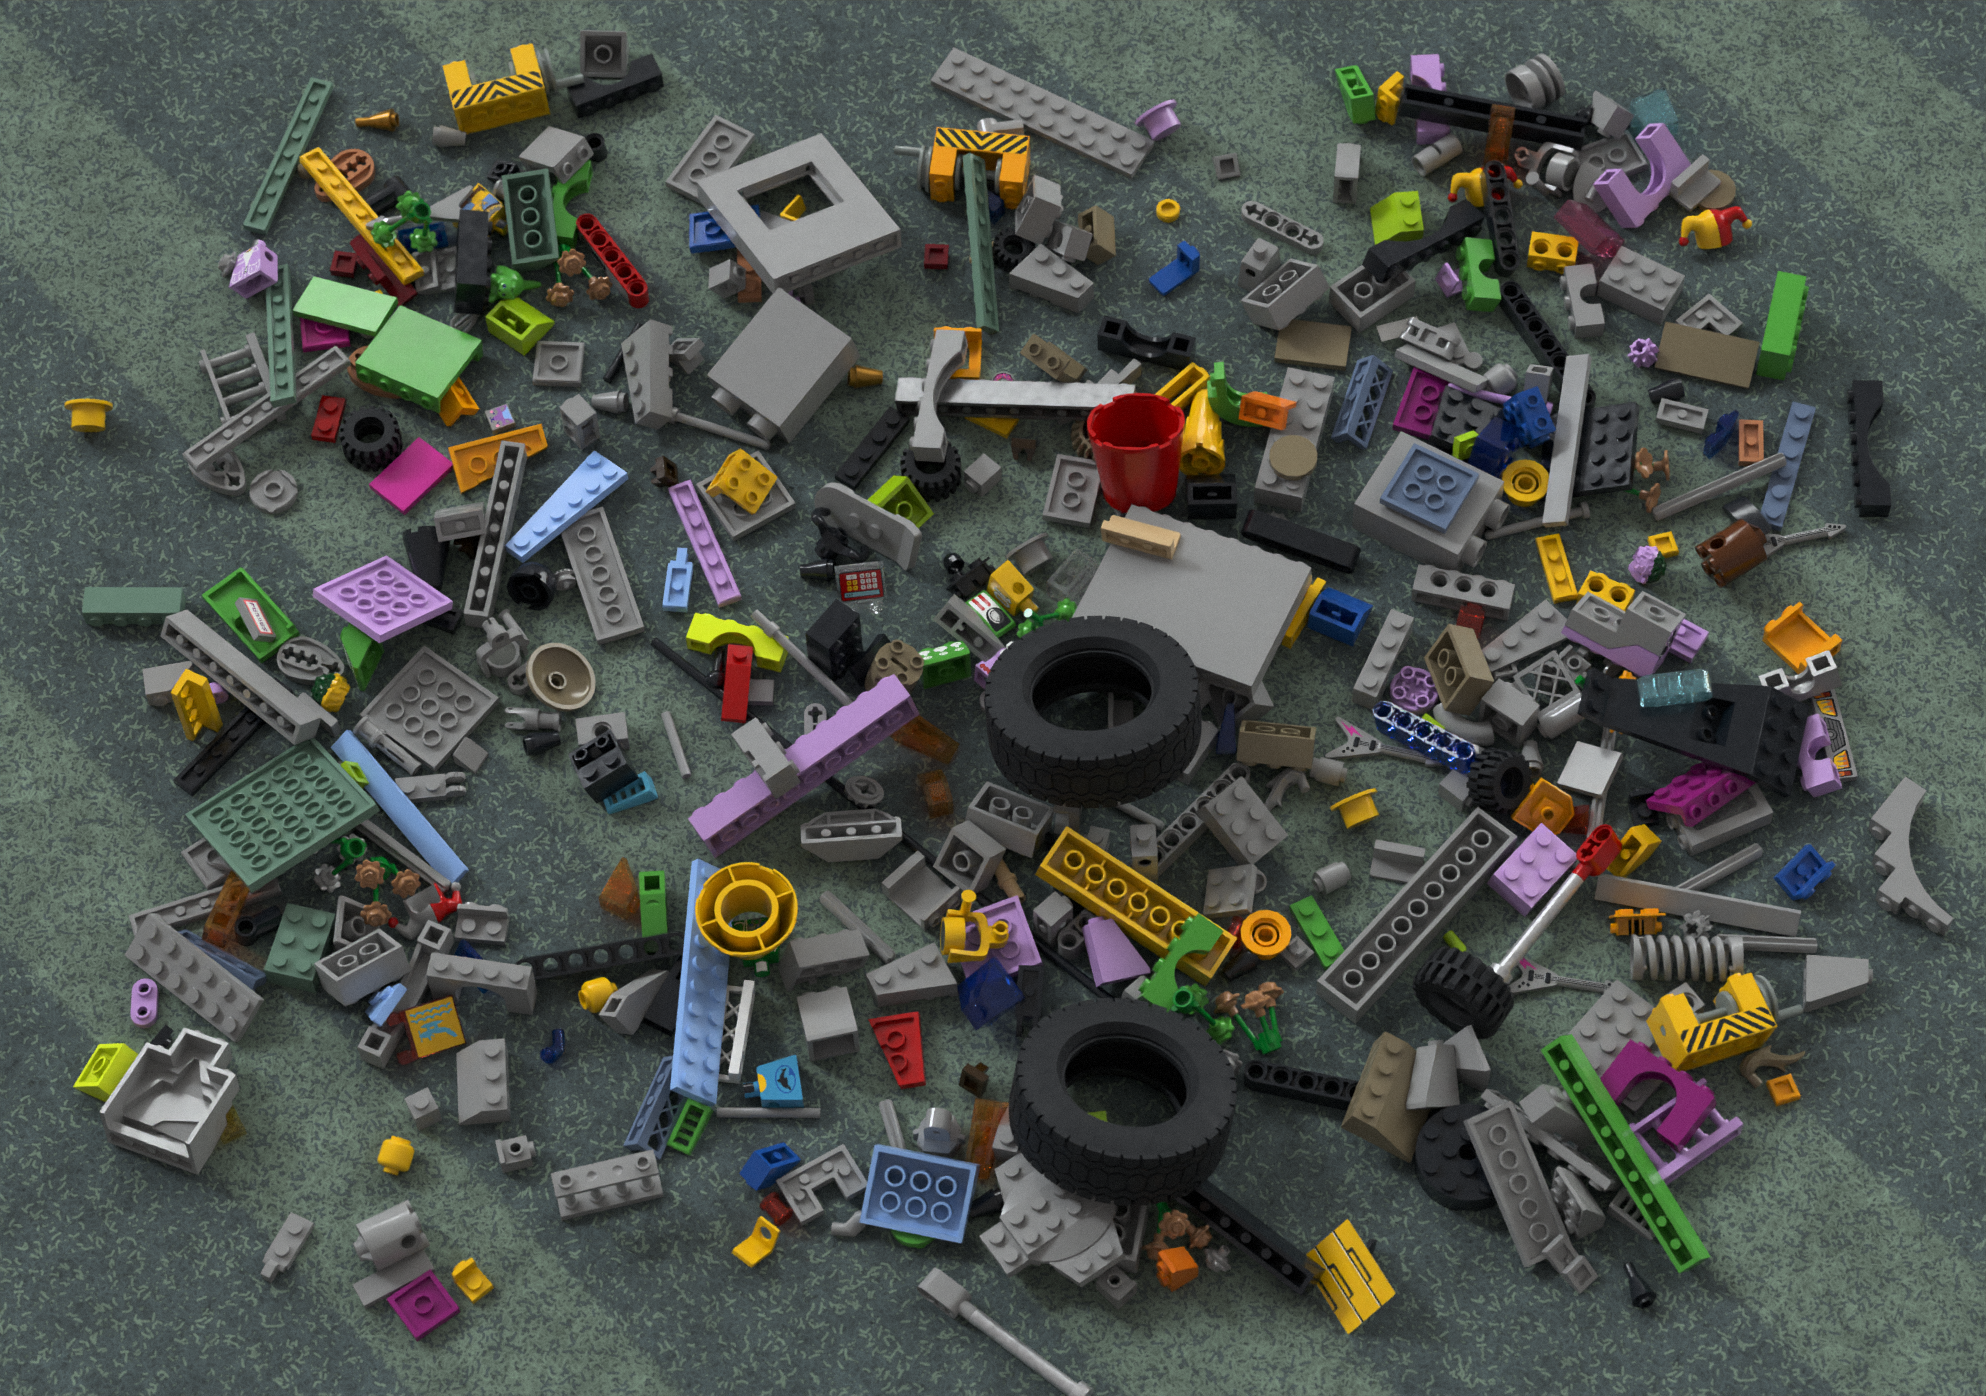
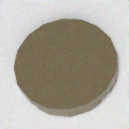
[1697,170,1736,211]
[1269,435,1318,481]

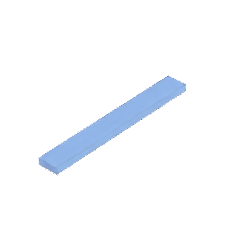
[331,730,469,888]

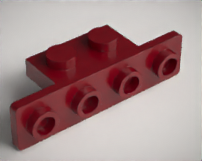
[350,234,418,307]

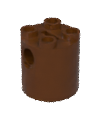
[1695,519,1767,588]

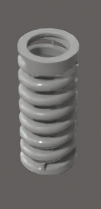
[1630,934,1744,982]

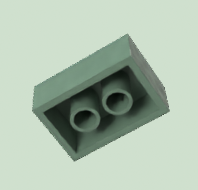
[264,903,336,993]

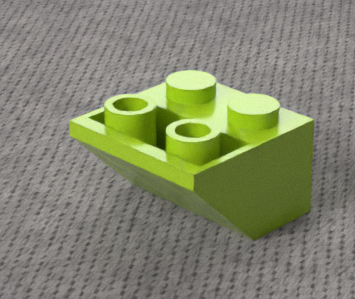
[485,297,555,356]

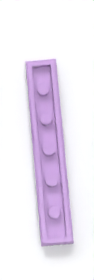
[668,480,742,608]

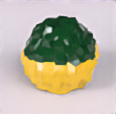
[311,673,351,712]

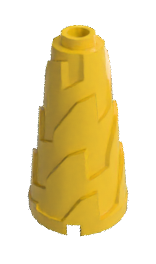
[1179,389,1225,475]

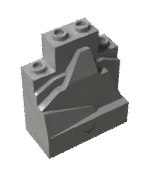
[99,1027,240,1175]

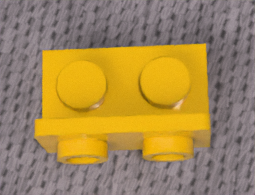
[1375,71,1404,126]

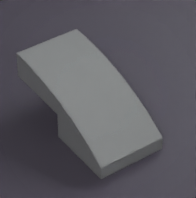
[1541,1234,1598,1293]

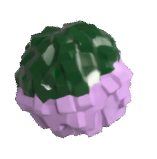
[1628,545,1667,584]

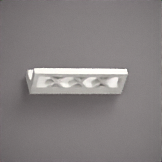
[718,980,756,1084]

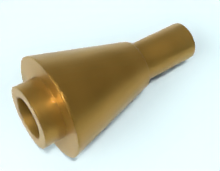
[355,108,399,132]

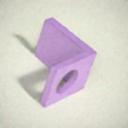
[1435,263,1463,298]

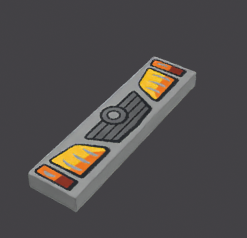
[1810,689,1858,782]

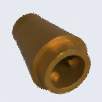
[847,365,883,388]

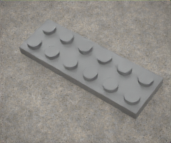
[560,507,645,645]
[124,913,264,1042]
[1481,1089,1622,1192]
[1463,1100,1572,1267]

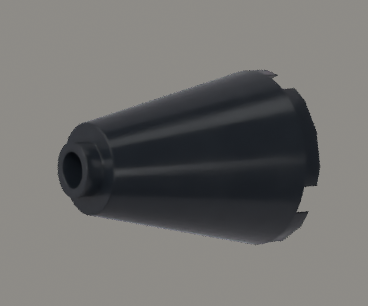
[402,526,451,591]

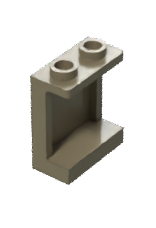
[1020,334,1088,383]

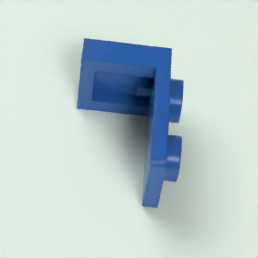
[1149,240,1200,296]

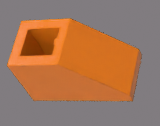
[1156,1246,1199,1292]

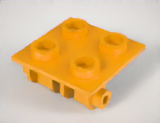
[1609,908,1666,936]

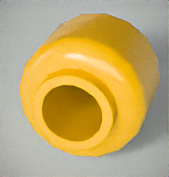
[578,977,618,1013]
[377,1136,415,1176]

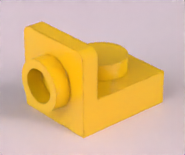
[451,1257,494,1304]

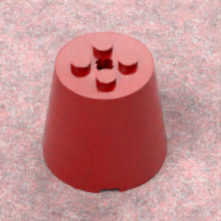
[1087,393,1185,513]

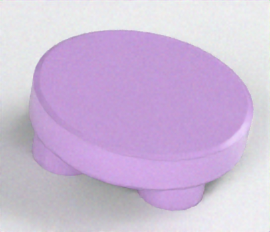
[1390,666,1439,715]

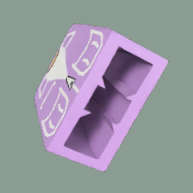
[229,240,278,299]

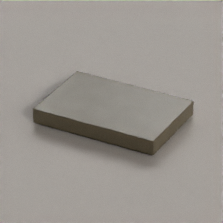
[1274,319,1352,371]

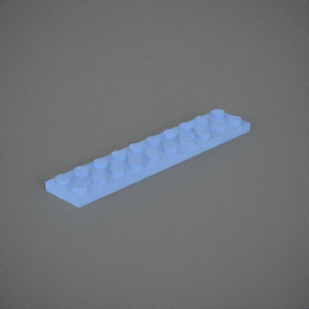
[670,859,733,1107]

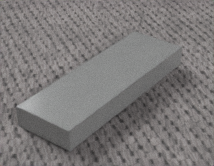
[353,1249,435,1309]

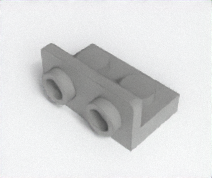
[454,902,510,945]

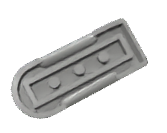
[814,483,922,570]

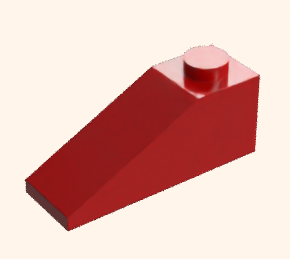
[721,644,753,723]

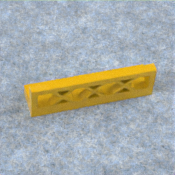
[170,669,223,741]

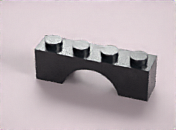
[567,53,664,118]
[1097,315,1196,370]

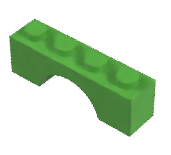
[552,160,593,249]
[1137,913,1223,1013]

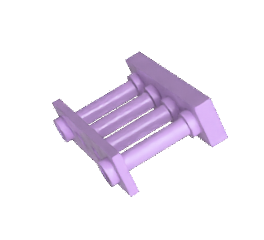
[1629,1078,1743,1185]

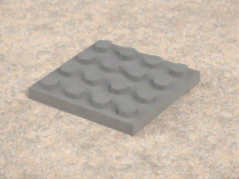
[359,646,500,772]
[1567,980,1664,1116]

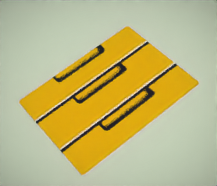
[1306,1219,1395,1334]

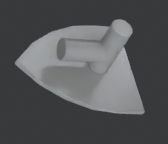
[1573,161,1607,217]

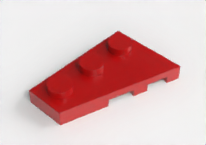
[868,1011,926,1089]

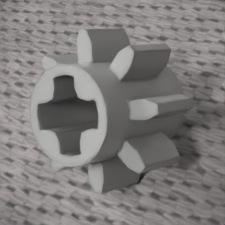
[1679,910,1714,942]

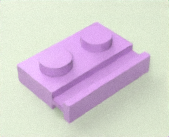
[1669,619,1709,663]

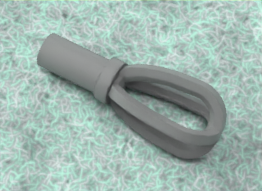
[450,300,492,333]

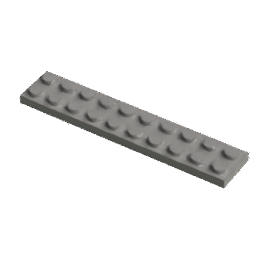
[930,48,1154,179]

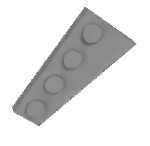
[1482,599,1568,676]

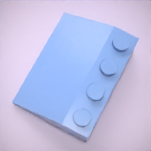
[860,1144,980,1243]

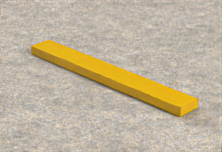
[299,147,424,286]

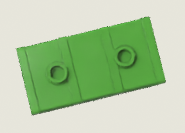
[202,567,300,663]

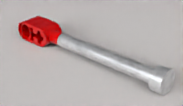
[1490,824,1622,984]

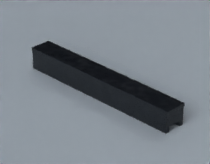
[1398,84,1587,151]

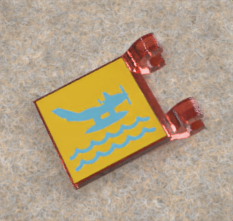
[386,994,466,1065]

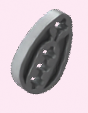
[188,450,247,496]
[277,636,346,685]

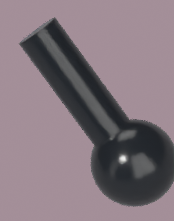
[706,647,725,688]

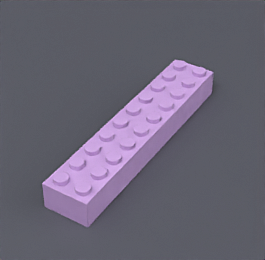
[688,674,919,858]

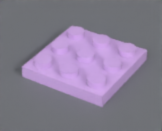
[961,895,1043,992]

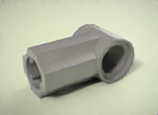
[977,118,1024,135]

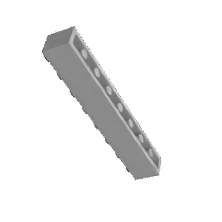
[464,440,527,628]
[161,610,321,745]

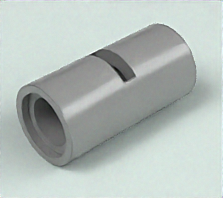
[1411,133,1463,177]

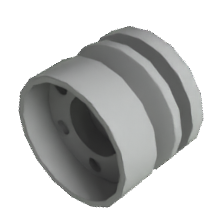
[1504,54,1565,109]

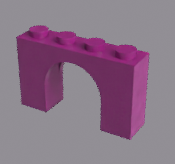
[1600,1039,1717,1153]

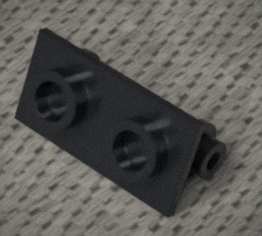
[946,557,996,599]

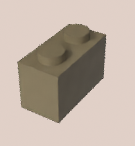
[1078,205,1116,265]

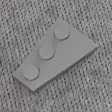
[731,717,801,799]
[778,929,869,993]
[866,942,958,1007]
[1519,1084,1596,1151]

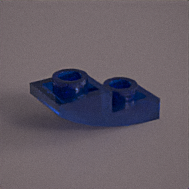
[1703,410,1739,459]

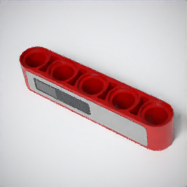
[576,214,649,308]

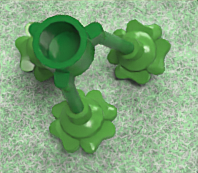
[371,190,438,253]
[1171,983,1235,1045]

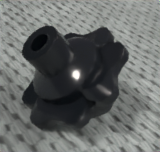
[1575,104,1596,127]

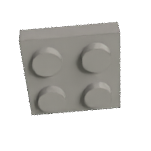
[1203,864,1257,919]

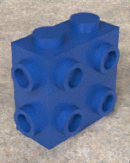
[1503,386,1556,449]

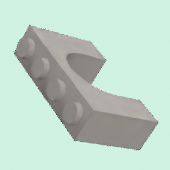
[426,952,538,1015]

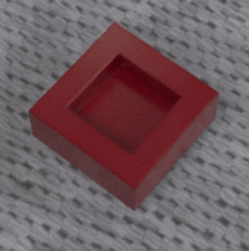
[924,244,949,270]
[330,251,358,278]

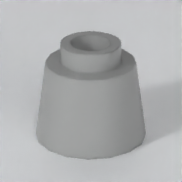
[1534,661,1562,692]

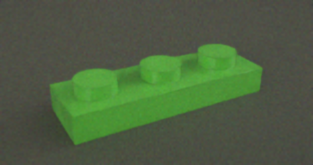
[1289,895,1344,971]

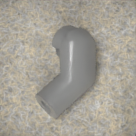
[831,1211,867,1237]

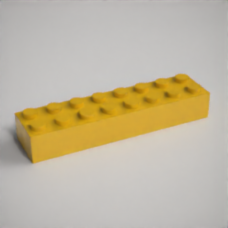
[1035,826,1237,986]

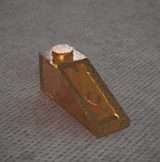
[1483,104,1516,167]
[889,715,960,764]
[201,870,250,949]
[965,1098,1009,1180]

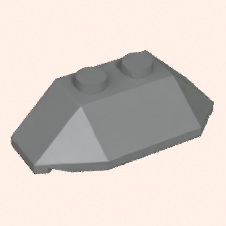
[800,809,902,862]

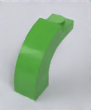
[1207,362,1267,427]

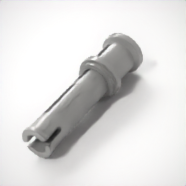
[353,716,422,776]

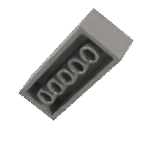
[1254,367,1335,512]

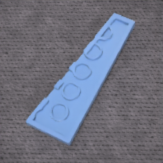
[505,451,628,563]

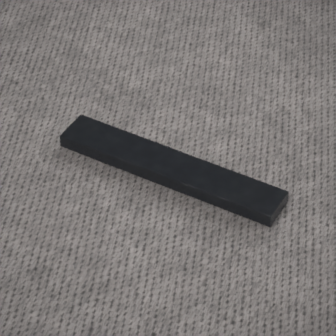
[174,677,294,797]

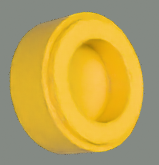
[1156,199,1180,223]

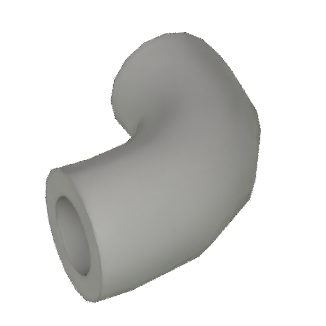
[1433,703,1494,746]

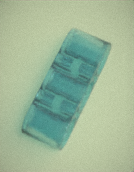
[1637,669,1713,707]

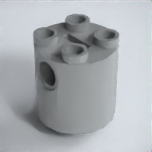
[353,1200,430,1271]

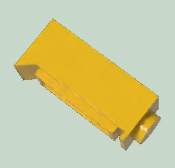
[1155,362,1210,410]

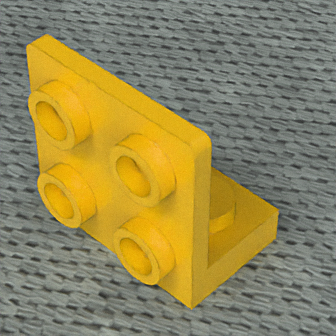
[706,448,777,515]

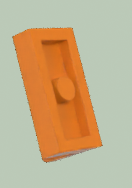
[1239,391,1297,430]

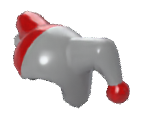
[388,882,462,941]

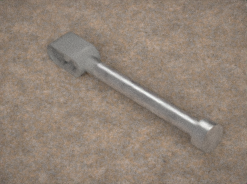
[917,1268,1094,1396]

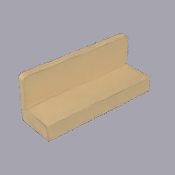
[1101,515,1181,560]

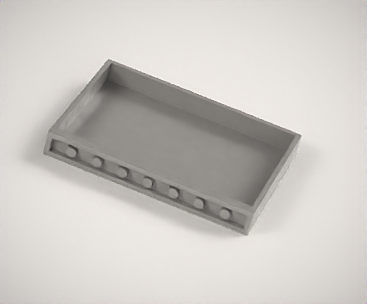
[1072,505,1312,699]

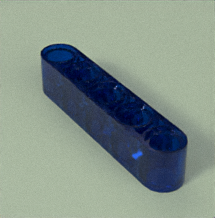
[1372,701,1476,774]

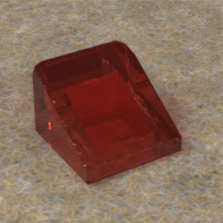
[1561,805,1589,835]

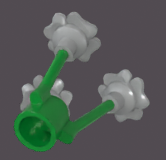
[313,833,368,893]

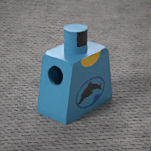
[743,1055,804,1108]

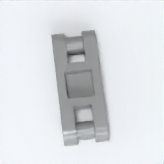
[1399,317,1462,361]

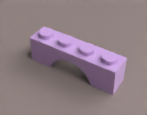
[1410,54,1450,145]

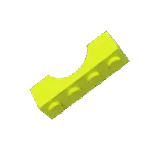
[686,613,789,673]

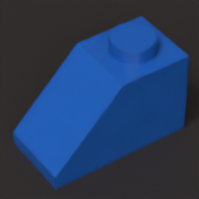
[739,1142,801,1191]

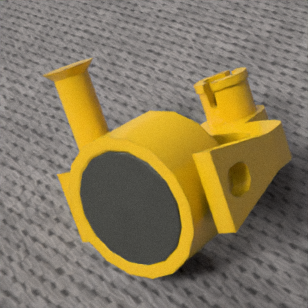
[940,889,1009,963]

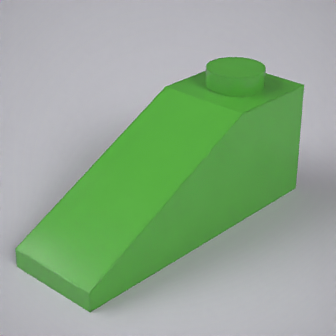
[1335,65,1376,124]

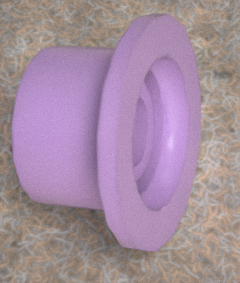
[1135,99,1181,141]

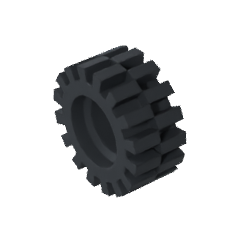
[992,227,1036,272]

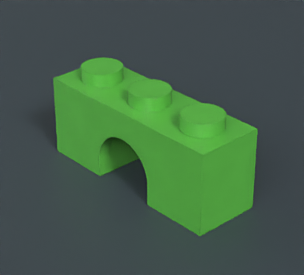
[1456,237,1501,312]

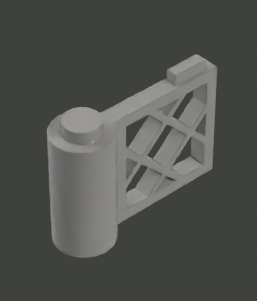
[1511,650,1585,739]

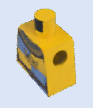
[453,183,508,236]

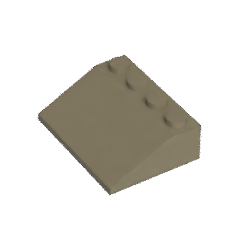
[1341,1031,1431,1163]

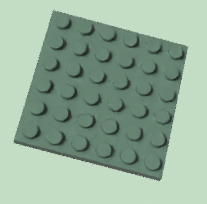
[185,738,380,893]

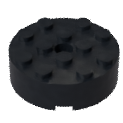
[1414,1104,1498,1212]

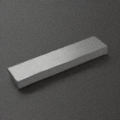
[1395,343,1489,393]

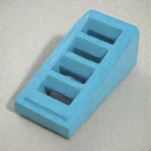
[603,771,658,814]

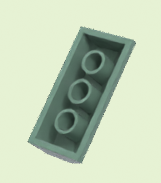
[502,168,559,273]

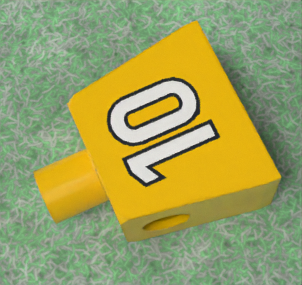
[986,560,1040,616]

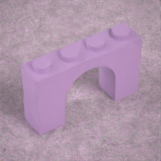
[1593,123,1691,228]

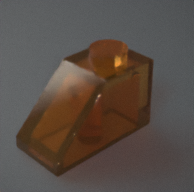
[917,769,954,819]
[599,857,640,920]

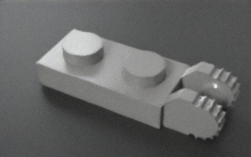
[395,771,466,803]

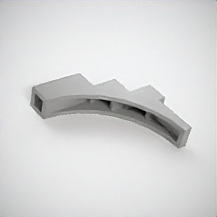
[1868,776,1953,936]

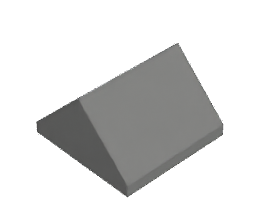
[580,30,629,78]
[333,895,380,951]

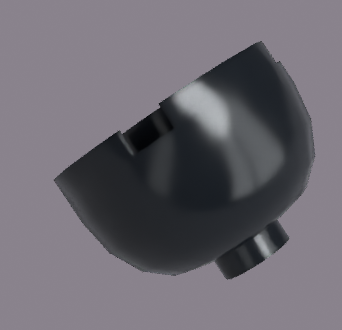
[507,562,557,611]

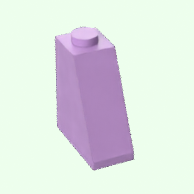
[1081,916,1151,987]

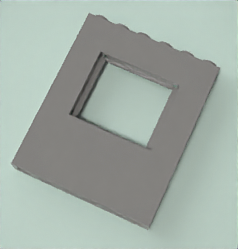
[697,133,902,293]

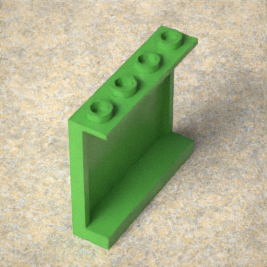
[355,305,483,413]

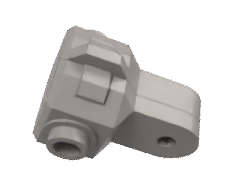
[913,1108,965,1159]

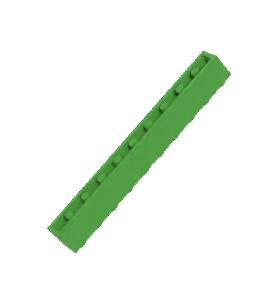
[1541,1034,1711,1274]

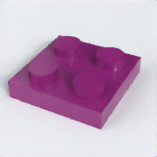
[387,1269,460,1341]

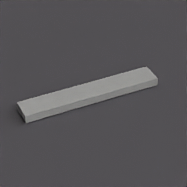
[128,877,282,936]

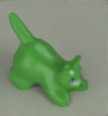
[489,265,541,303]

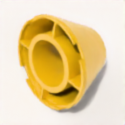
[695,862,798,960]

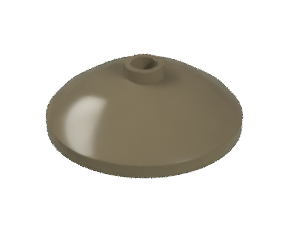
[526,643,596,712]

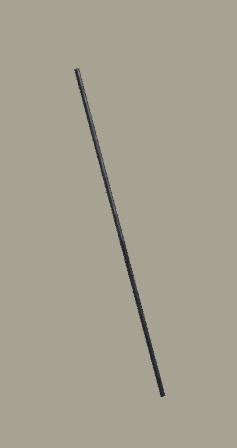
[651,637,1115,1002]

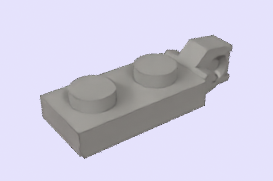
[260,1212,314,1283]

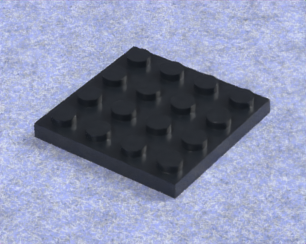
[1540,402,1640,502]

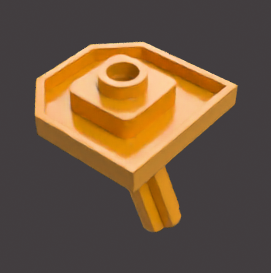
[1511,777,1575,835]

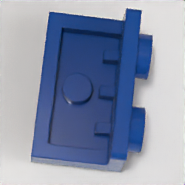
[1773,844,1835,901]

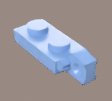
[662,548,693,612]

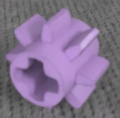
[1628,338,1659,368]

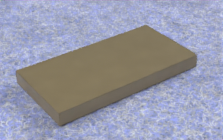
[1654,321,1760,390]

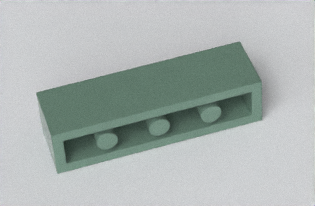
[82,587,186,627]

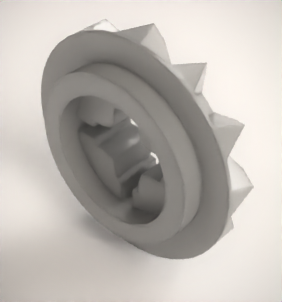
[844,776,884,808]

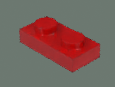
[311,395,346,443]

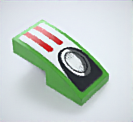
[965,590,1016,638]

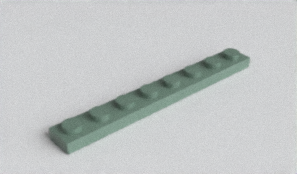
[243,77,334,235]
[963,153,999,334]
[266,264,297,408]

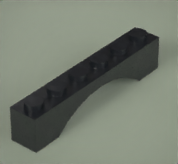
[1362,199,1485,283]
[1847,380,1891,517]

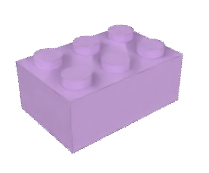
[1487,823,1577,917]

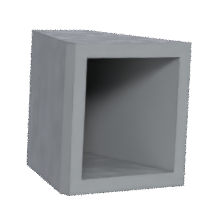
[796,986,860,1062]

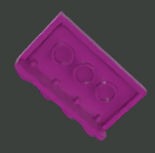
[1646,762,1755,827]

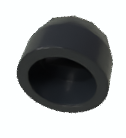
[943,553,965,574]

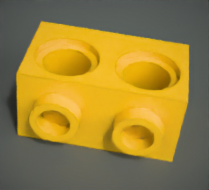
[1527,231,1579,274]
[1576,570,1635,612]

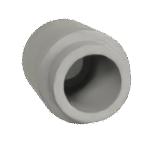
[1310,757,1348,787]
[1312,861,1351,895]

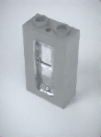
[1666,783,1773,856]

